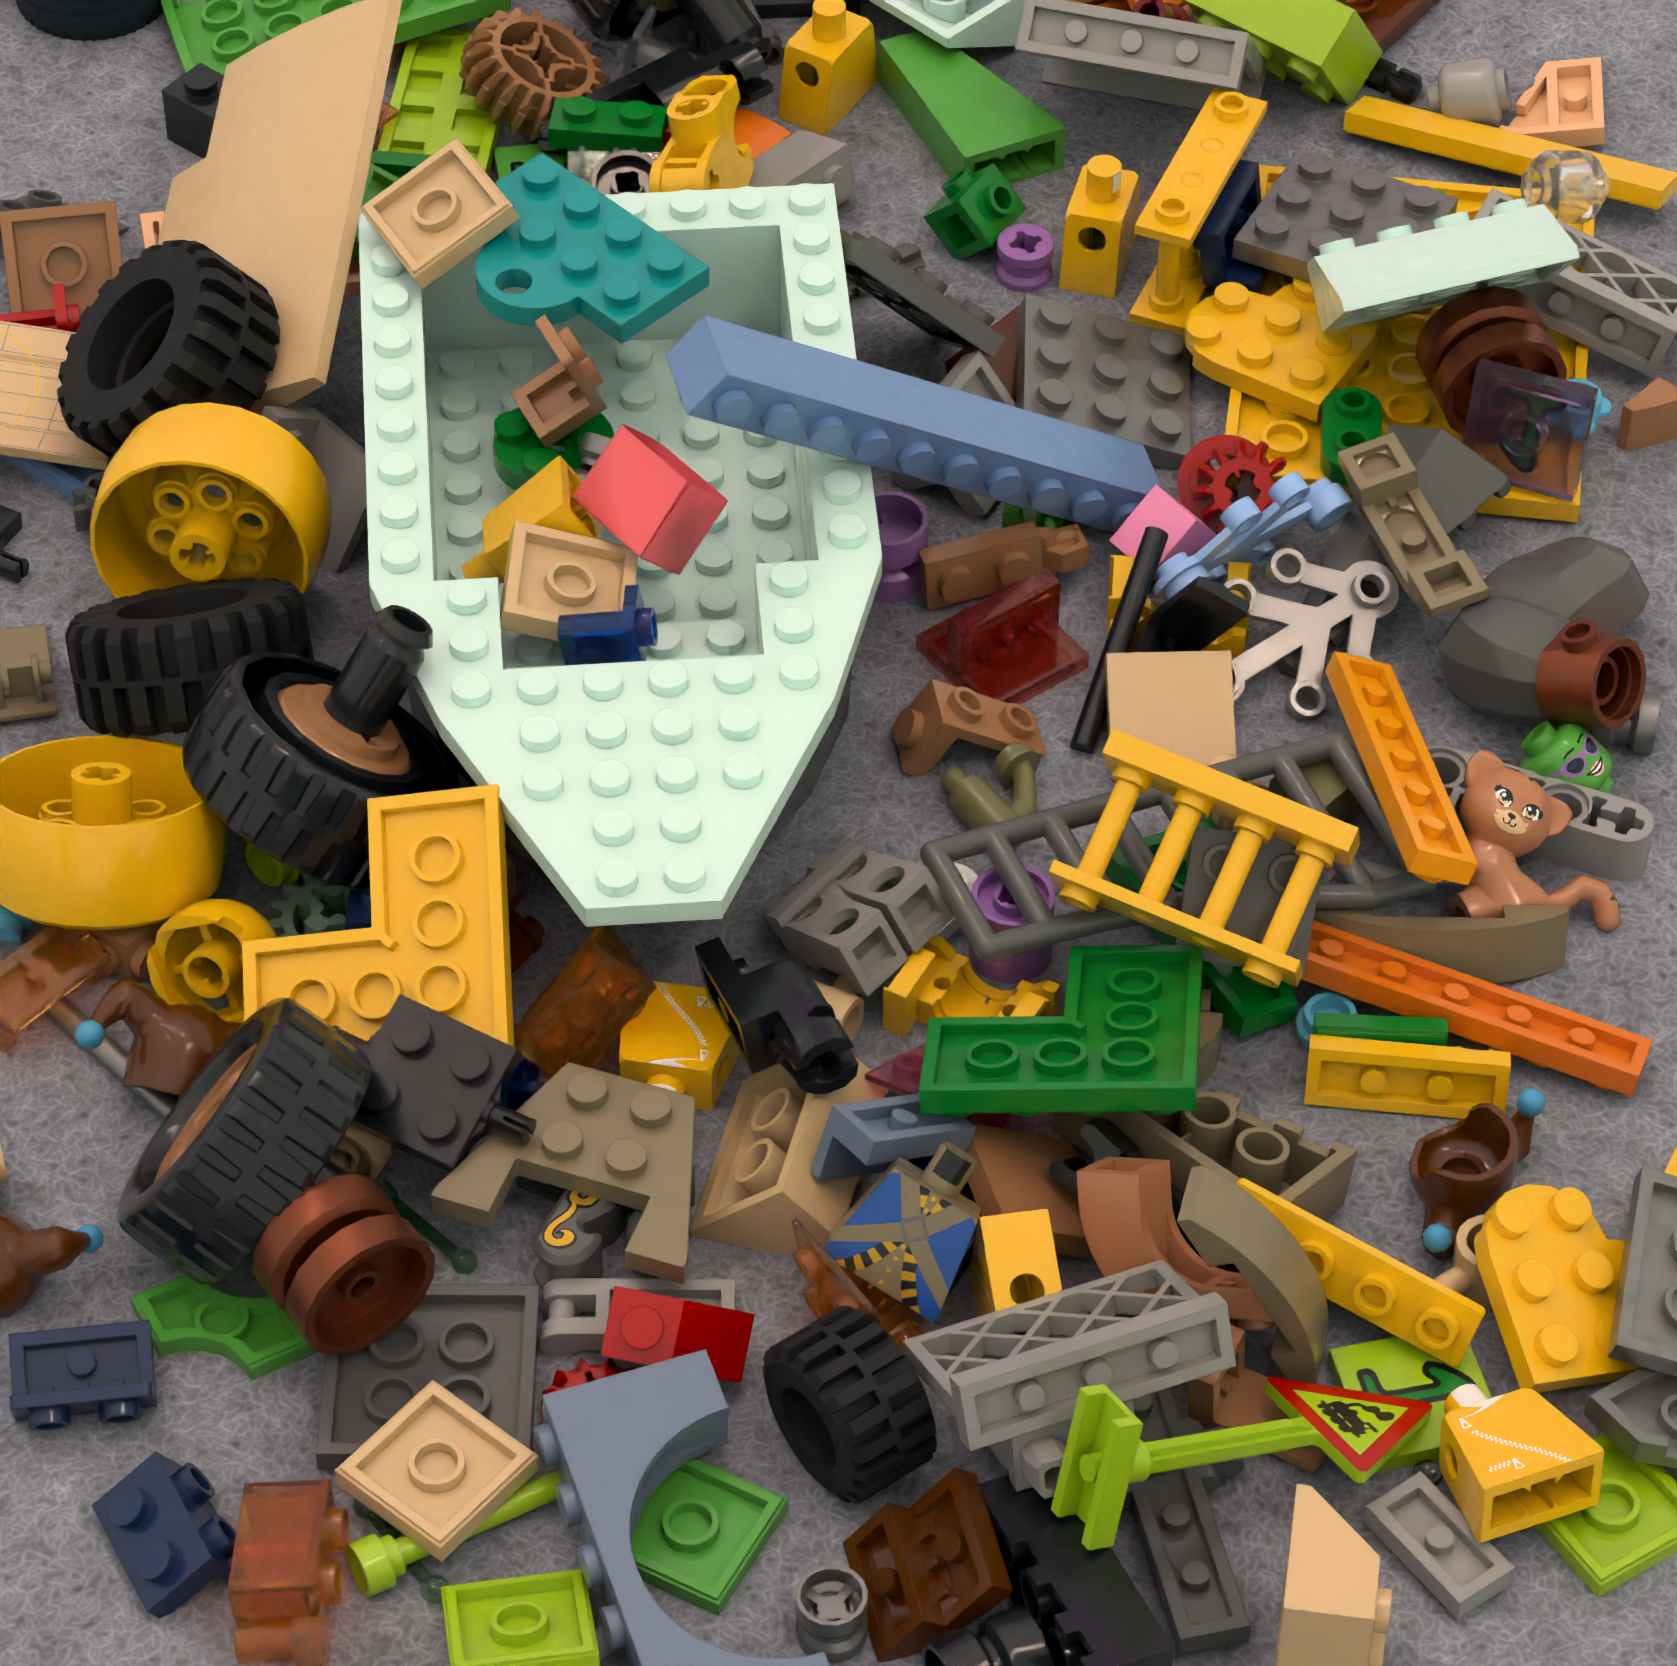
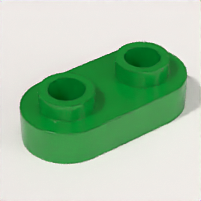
[1320,387,1382,486]

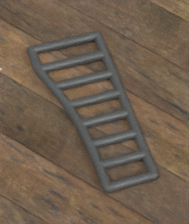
[920,732,1438,962]

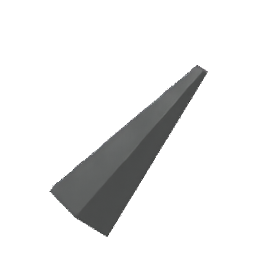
[1277,425,1512,679]

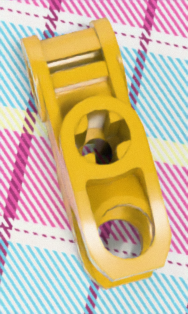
[649,75,755,193]

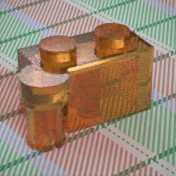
[227,1479,350,1666]

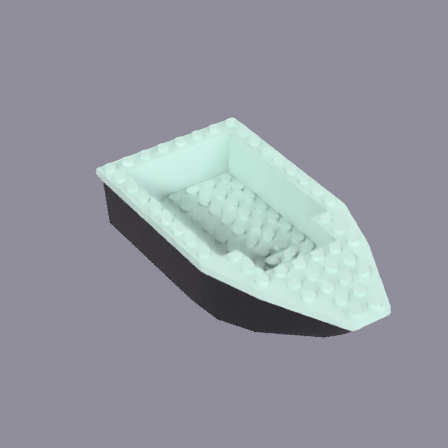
[358,183,882,927]

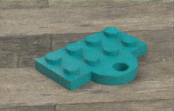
[475,153,709,344]

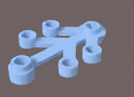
[1153,471,1354,600]

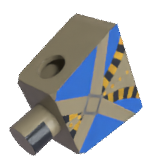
[821,1141,981,1323]

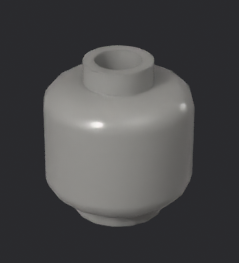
[1428,57,1512,127]

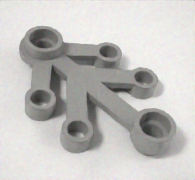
[1224,548,1399,721]

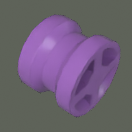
[996,223,1054,292]

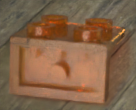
[514,926,657,1076]

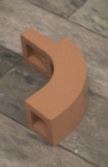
[1077,1156,1276,1330]

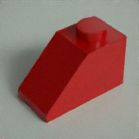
[600,1286,755,1383]

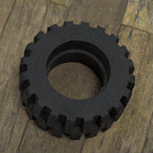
[57,240,280,459]
[65,578,314,736]

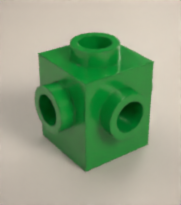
[923,163,1027,260]

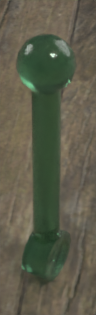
[378,1181,478,1274]
[353,1498,449,1604]

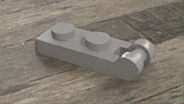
[539,1278,736,1356]

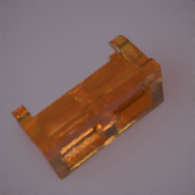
[0,925,111,1054]

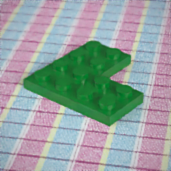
[919,944,1204,1118]

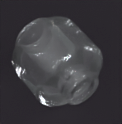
[1520,150,1610,224]

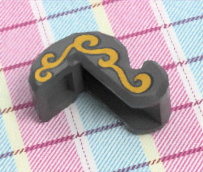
[516,1176,627,1290]

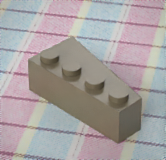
[1051,1090,1358,1222]

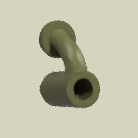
[940,743,1040,848]

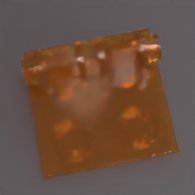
[791,1217,922,1352]

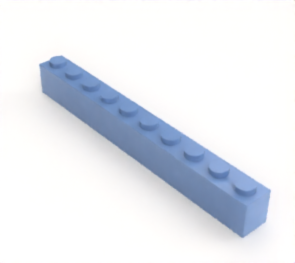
[665,315,1162,533]

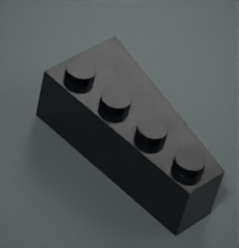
[979,1475,1174,1666]

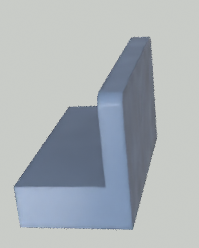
[811,1093,976,1182]

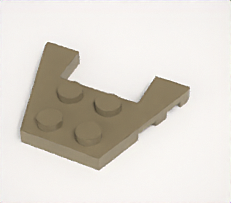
[431,1062,696,1284]

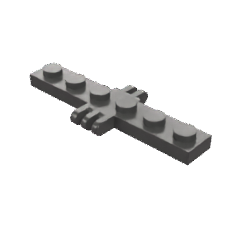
[1074,1311,1251,1655]

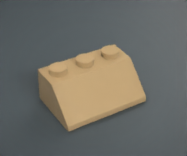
[690,1056,888,1258]
[1275,1484,1392,1666]

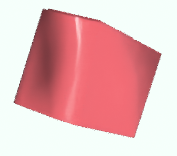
[572,424,728,575]

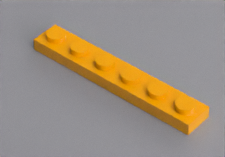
[1325,651,1478,886]

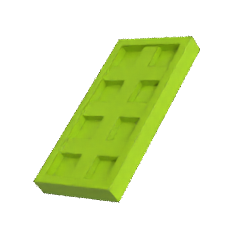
[377,28,502,176]

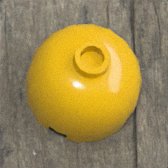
[146,899,278,1023]

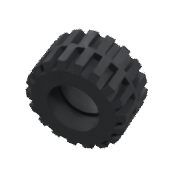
[762,1305,937,1504]

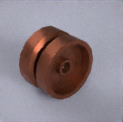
[1415,286,1567,440]
[252,1173,435,1356]

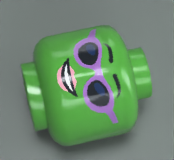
[1519,721,1613,793]

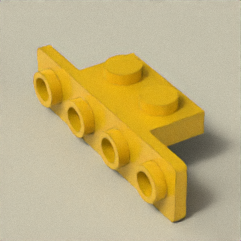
[1235,1178,1486,1367]

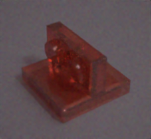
[916,568,1089,704]

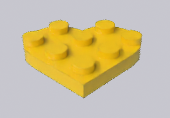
[1183,278,1380,423]
[1474,1184,1641,1393]

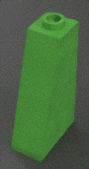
[878,30,1066,184]

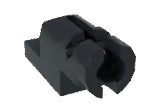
[585,41,773,129]
[695,937,859,1094]

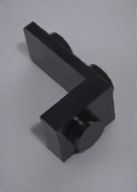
[1128,576,1250,653]

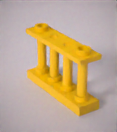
[1129,88,1268,336]
[1049,729,1360,988]

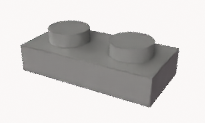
[1364,1471,1515,1620]

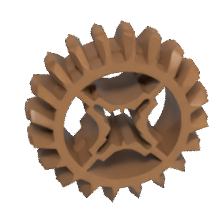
[459,7,608,142]

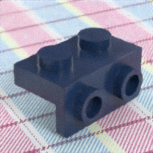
[1193,159,1269,293]
[8,1320,157,1430]
[92,1451,250,1618]

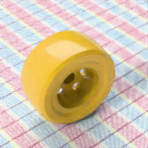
[90,402,332,598]
[0,735,227,930]

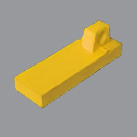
[1304,1034,1511,1119]

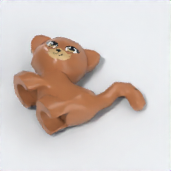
[1447,750,1620,932]

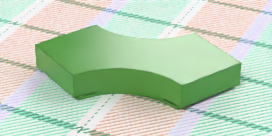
[130,1275,315,1380]

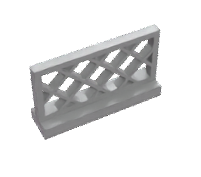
[1470,188,1677,378]
[902,1259,1236,1451]

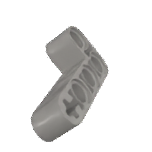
[1388,745,1654,882]

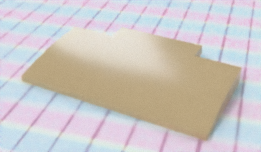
[158,0,402,415]

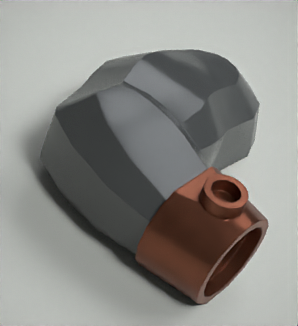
[1438,536,1650,729]

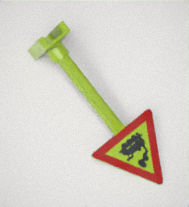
[1051,1377,1433,1551]

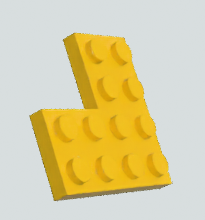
[242,784,514,1047]

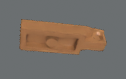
[918,520,1089,611]

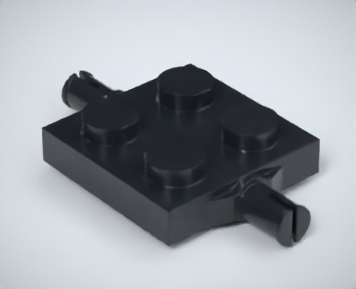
[332,994,537,1172]

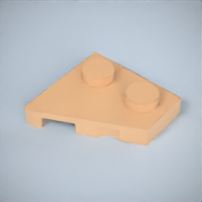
[1499,57,1606,147]

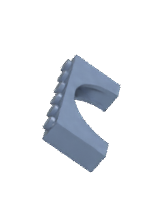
[533,1349,830,1666]

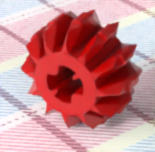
[1191,437,1290,534]

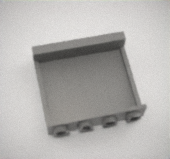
[1015,0,1267,110]

